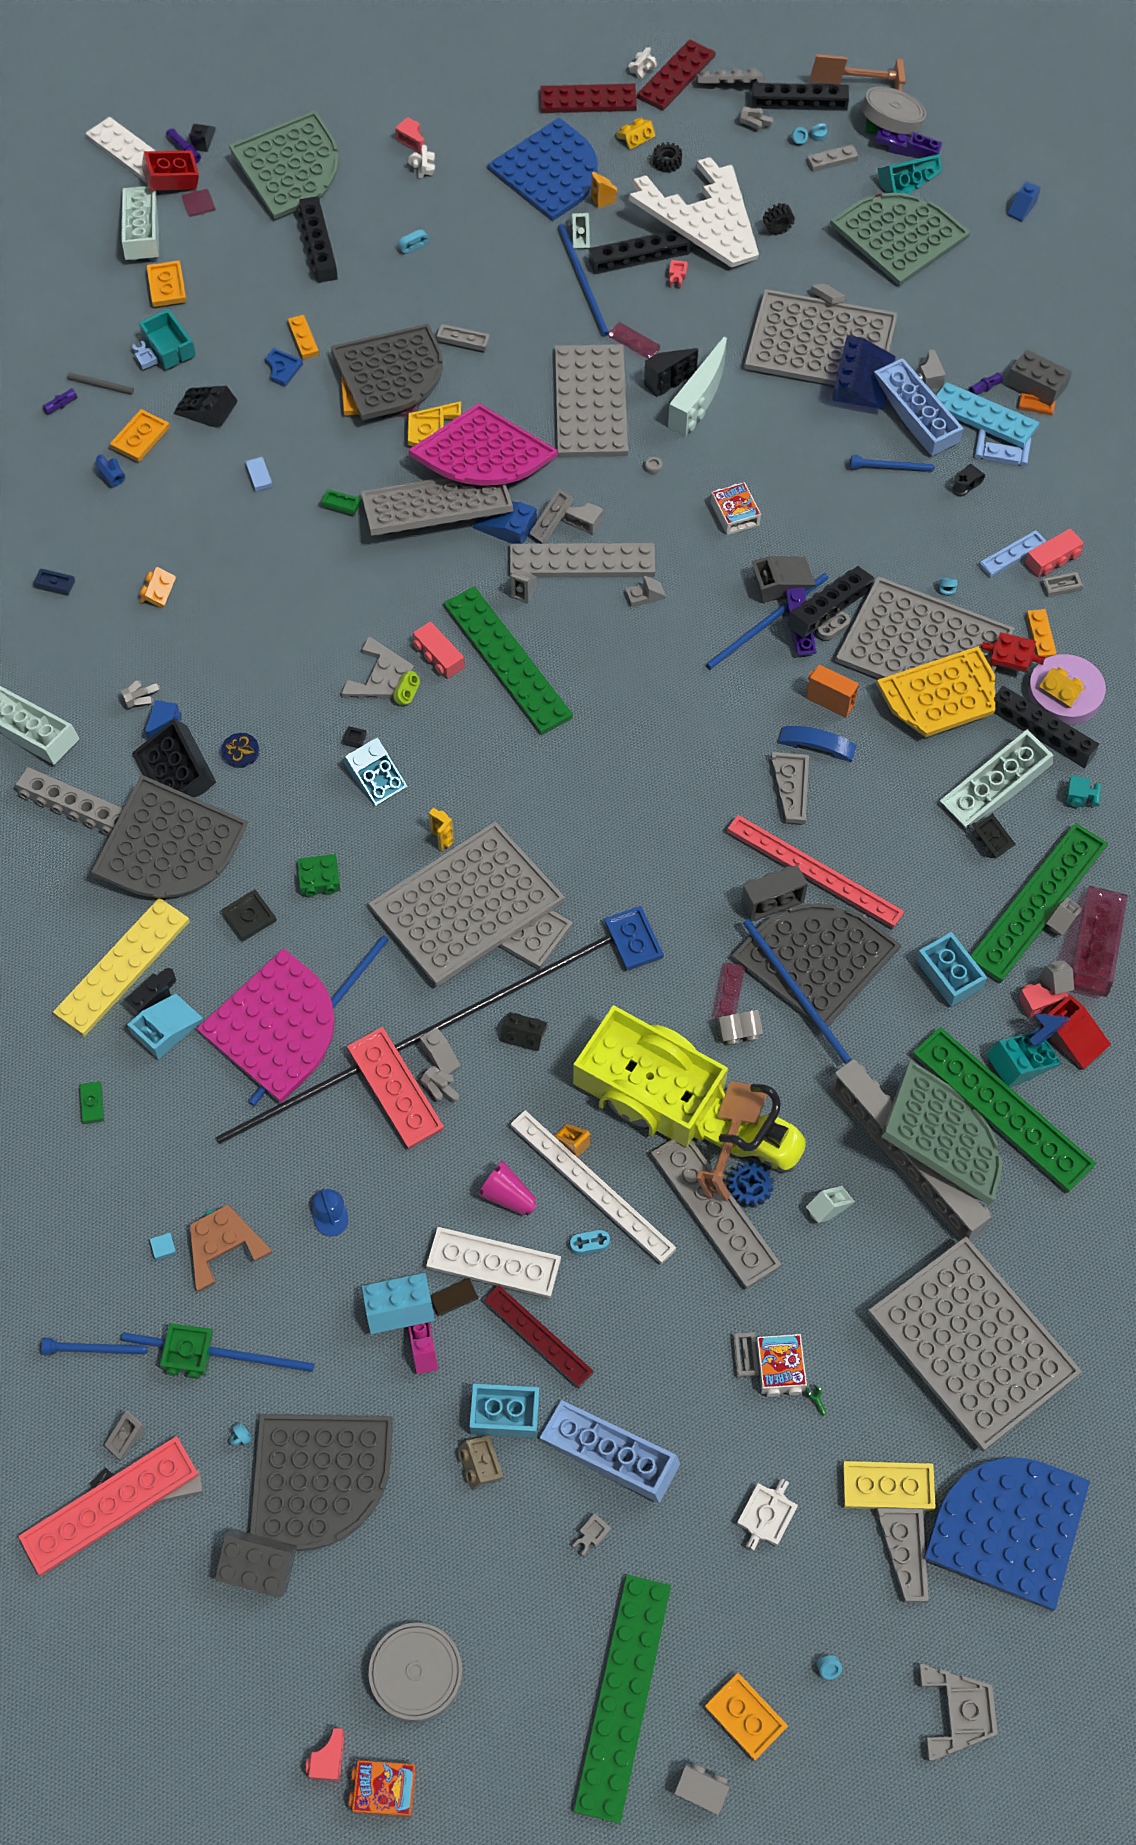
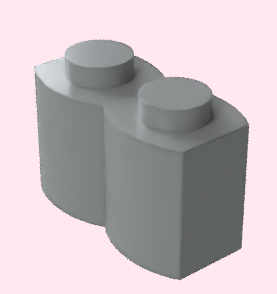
[717,1010,763,1045]

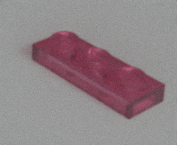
[609,322,660,359]
[715,962,745,1019]

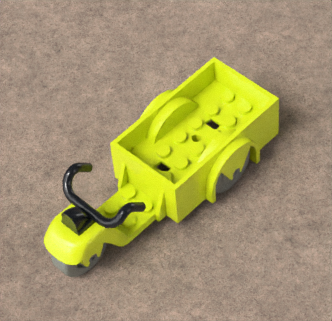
[573,1005,806,1173]

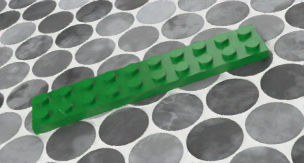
[444,586,573,735]
[971,822,1108,983]
[912,1027,1097,1193]
[574,1574,671,1824]

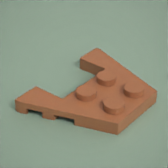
[190,1205,273,1292]

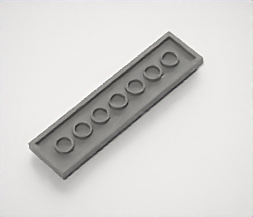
[510,543,655,577]
[651,1139,782,1289]

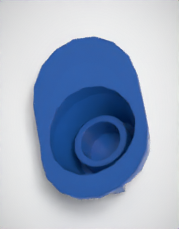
[310,1189,348,1236]

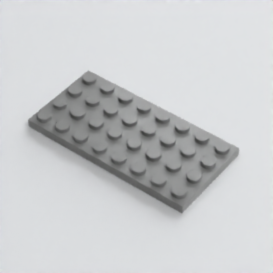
[555,344,628,457]
[361,477,513,536]

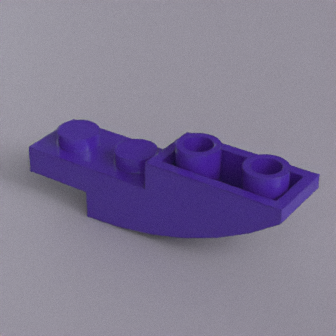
[875,127,943,158]
[785,587,816,656]

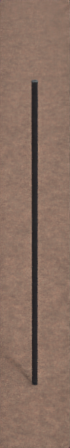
[217,935,613,1144]

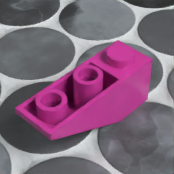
[409,1322,438,1374]

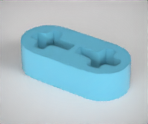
[398,229,429,254]
[570,1230,610,1255]

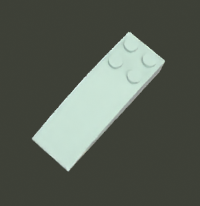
[122,186,159,260]
[668,337,727,436]
[0,686,80,765]
[940,730,1053,828]

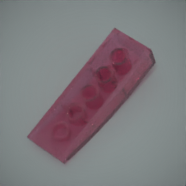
[1071,886,1128,997]

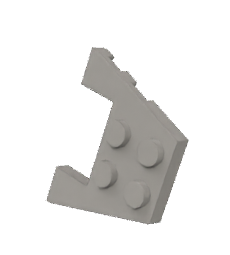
[342,637,414,699]
[919,1664,998,1761]

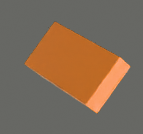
[1018,393,1055,416]

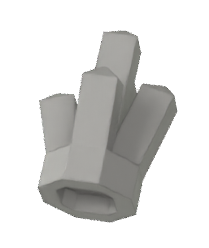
[740,107,774,130]
[121,680,160,708]
[421,1066,459,1102]

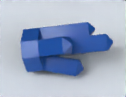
[95,454,125,487]

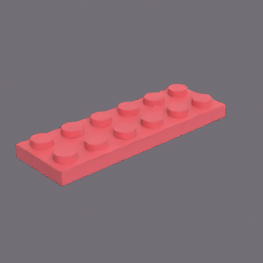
[347,1027,444,1149]

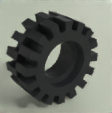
[653,142,682,173]
[763,203,795,235]

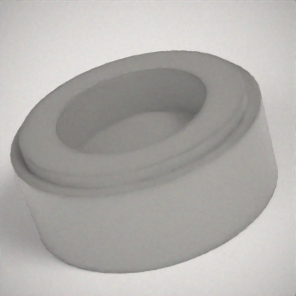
[645,457,663,475]

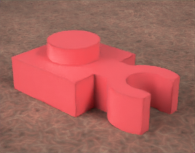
[669,260,688,287]

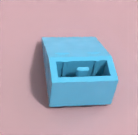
[342,737,407,806]
[127,994,204,1060]

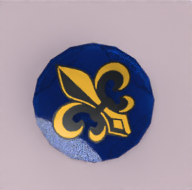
[221,733,260,768]

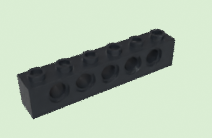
[752,83,849,111]
[297,196,338,283]
[589,230,690,275]
[787,566,875,638]
[994,686,1099,768]

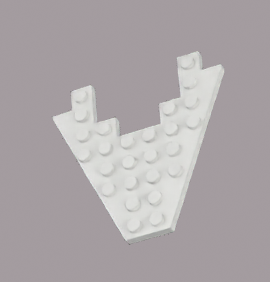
[629,157,759,267]

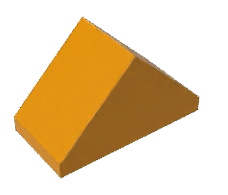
[554,1124,590,1157]

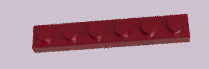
[484,1285,594,1389]

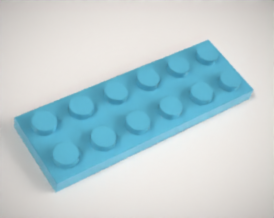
[936,382,1040,448]

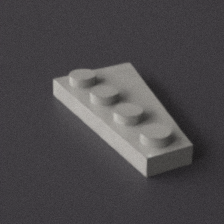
[696,68,763,83]
[771,752,809,824]
[876,1508,929,1603]

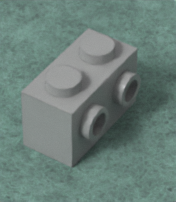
[675,1762,732,1815]

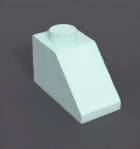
[572,213,590,248]
[806,1186,855,1223]

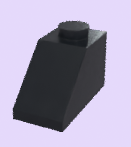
[189,124,216,152]

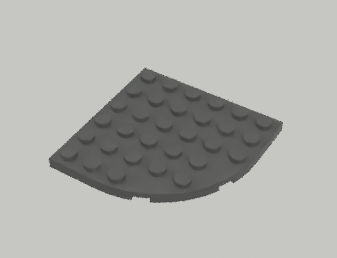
[331,324,443,420]
[91,775,248,898]
[732,904,901,1027]
[250,1414,393,1551]

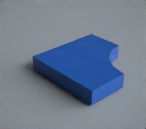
[265,348,303,387]

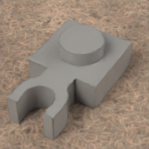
[572,1513,612,1556]

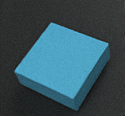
[150,1233,177,1260]

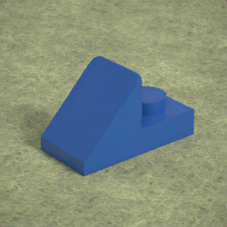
[1029,1014,1070,1046]

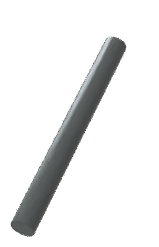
[68,372,134,394]

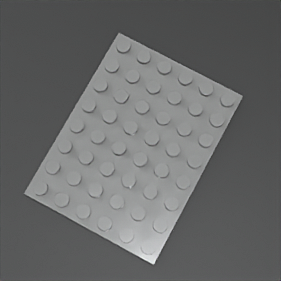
[744,289,898,394]
[835,576,1015,679]
[368,821,565,987]
[867,1237,1082,1452]

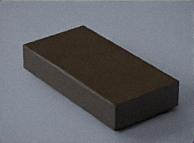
[430,1278,478,1316]

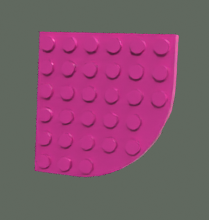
[408,403,558,486]
[196,948,335,1103]

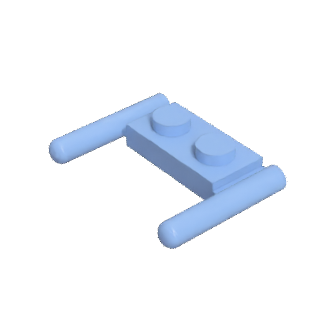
[975,429,1031,467]

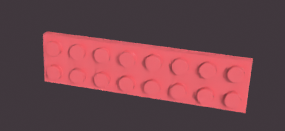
[18,1436,199,1576]

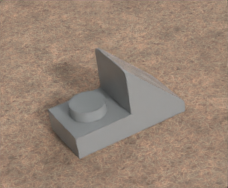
[626,576,666,607]
[105,1411,145,1460]

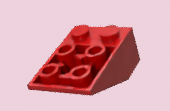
[1039,994,1111,1070]

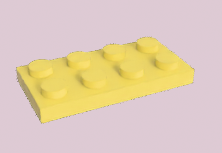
[843,1461,935,1511]

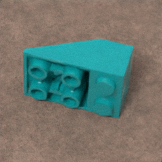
[986,1032,1062,1087]

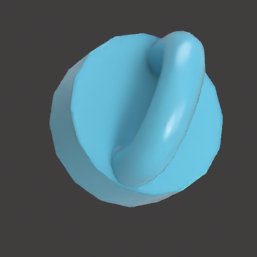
[811,123,827,141]
[791,127,808,144]
[939,578,958,595]
[230,1423,252,1445]
[817,1655,842,1680]

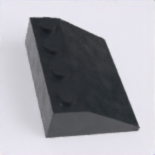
[132,719,217,797]

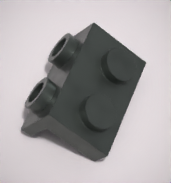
[972,813,1016,858]
[500,1012,548,1051]

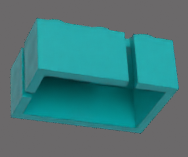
[139,309,196,370]

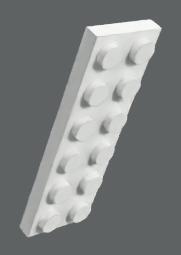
[85,117,155,183]
[426,1227,561,1299]

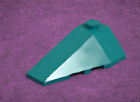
[877,154,943,194]

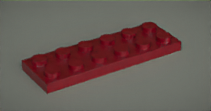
[637,39,716,111]
[541,83,637,113]

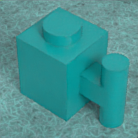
[1065,775,1102,808]

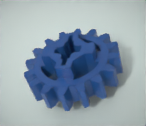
[728,1162,774,1208]

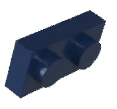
[33,568,75,595]

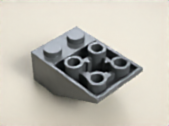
[752,556,816,602]

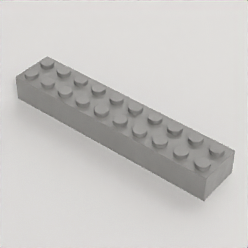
[831,1059,991,1241]

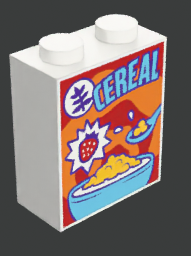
[711,482,761,535]
[756,1334,807,1397]

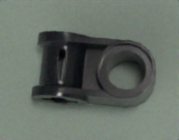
[952,464,985,497]

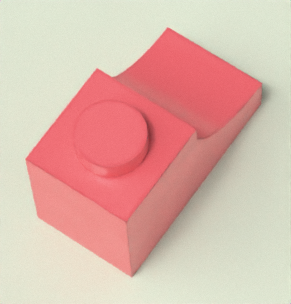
[395,117,424,154]
[1018,983,1068,1019]
[306,1728,345,1782]

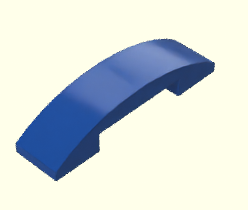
[778,726,856,762]

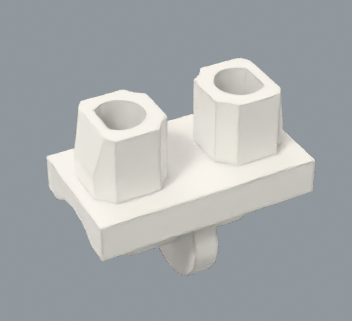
[629,47,657,79]
[408,145,435,179]

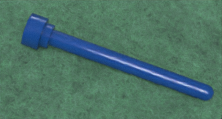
[850,455,935,471]
[41,1337,148,1355]

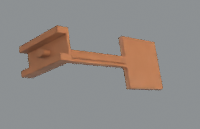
[809,54,906,91]
[696,1081,767,1202]

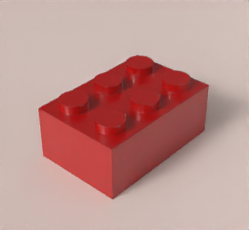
[142,150,199,190]

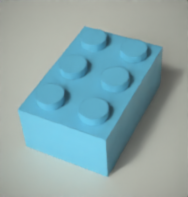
[916,932,987,1007]
[362,1273,435,1334]
[470,1384,540,1438]

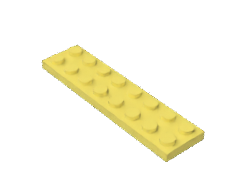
[53,898,190,1037]

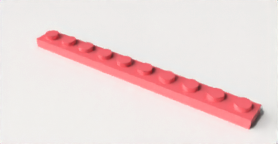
[727,815,904,929]

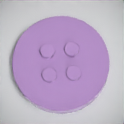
[1028,654,1106,725]

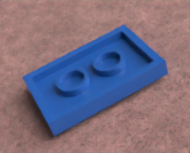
[604,906,664,971]

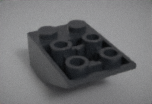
[644,348,699,397]
[173,385,238,426]

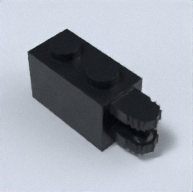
[124,968,177,1017]

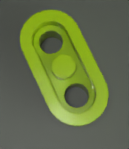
[393,671,420,706]

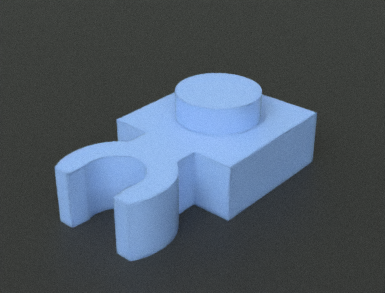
[132,341,158,370]

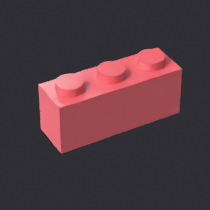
[1025,528,1084,578]
[413,621,465,679]

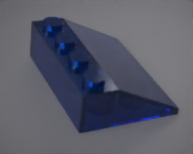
[832,335,896,410]

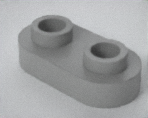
[817,612,850,640]

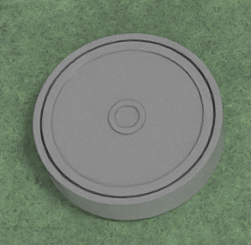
[861,87,926,134]
[368,1623,463,1723]

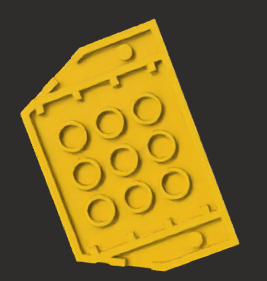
[876,646,995,737]

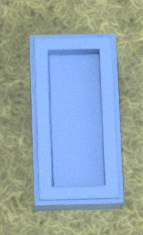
[245,457,273,491]

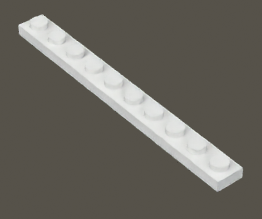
[511,1110,676,1265]

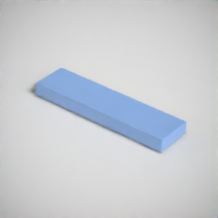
[979,530,1047,578]

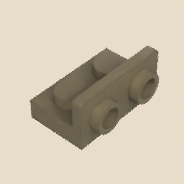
[458,1436,503,1490]

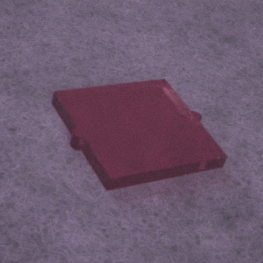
[182,188,216,217]

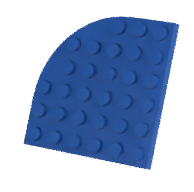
[487,117,598,222]
[924,1458,1090,1611]

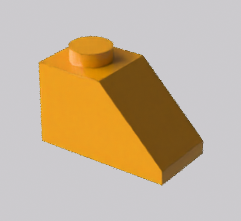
[591,172,617,208]

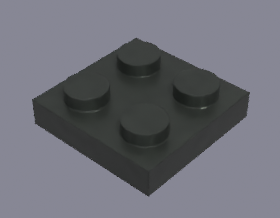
[222,889,277,941]

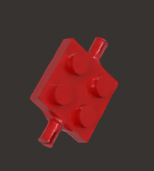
[981,632,1045,673]

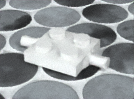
[737,1479,798,1551]

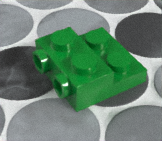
[297,854,341,897]
[160,1323,213,1379]

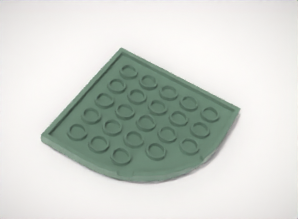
[229,110,338,220]
[830,193,970,286]
[881,1060,1002,1206]

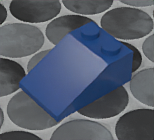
[473,502,537,544]

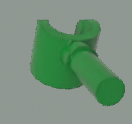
[805,1384,827,1416]

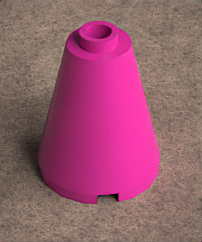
[477,1160,537,1215]

